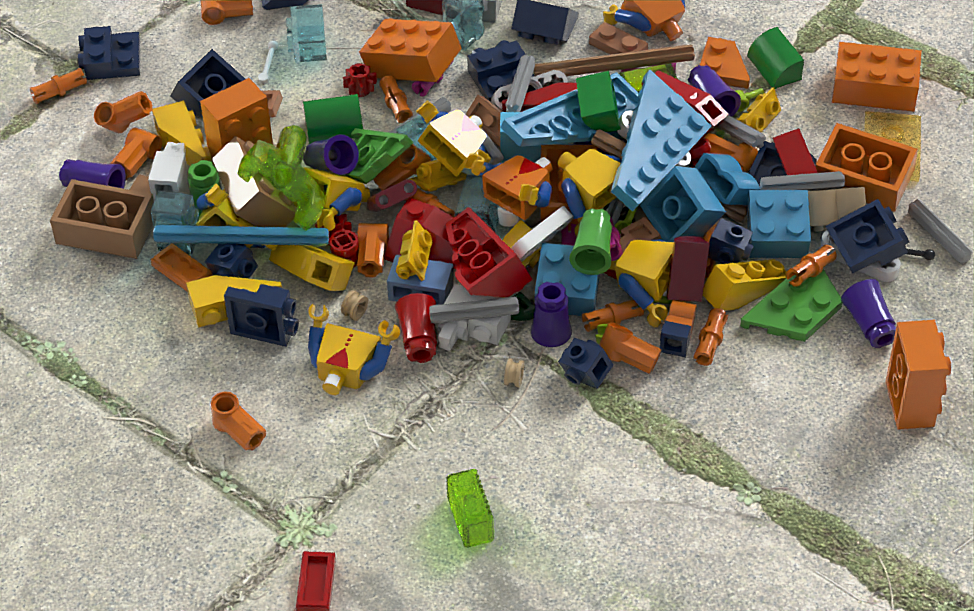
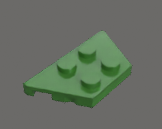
[344,128,413,184]
[740,269,842,342]

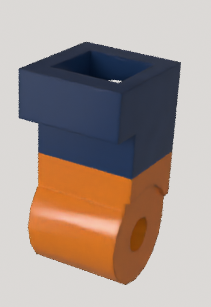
[660,300,697,358]

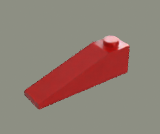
[384,197,456,269]
[446,207,533,297]

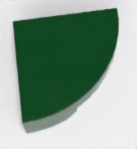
[511,292,535,321]

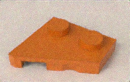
[700,37,750,89]

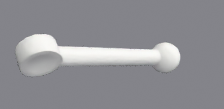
[258,40,278,84]

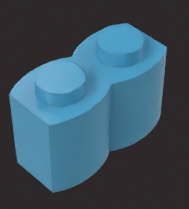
[694,153,760,205]

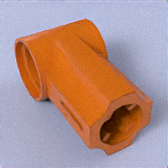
[200,0,253,25]
[94,91,153,134]
[110,127,162,180]
[704,133,758,173]
[373,144,431,191]
[357,223,389,278]
[599,322,662,374]
[211,391,266,451]

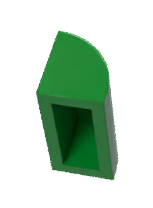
[747,27,804,89]
[576,71,621,132]
[303,94,363,144]

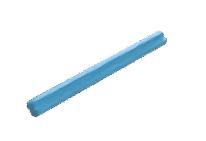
[153,225,329,246]

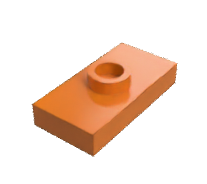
[150,243,213,292]

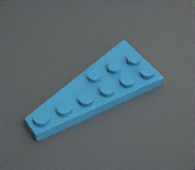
[611,69,712,212]
[500,72,639,147]

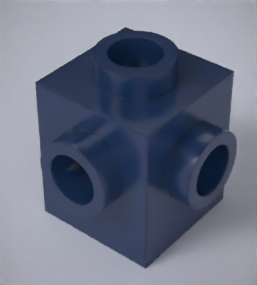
[708,218,754,264]
[204,244,259,279]
[558,337,613,389]

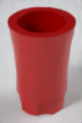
[395,293,437,363]

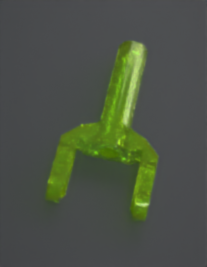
[237,125,325,231]

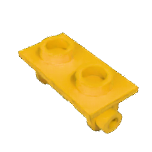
[736,88,781,133]
[410,159,470,192]
[396,220,432,281]

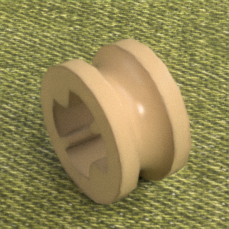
[341,290,368,321]
[504,358,525,388]

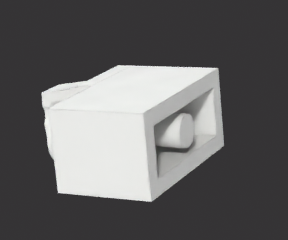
[148,142,190,221]
[438,284,511,351]

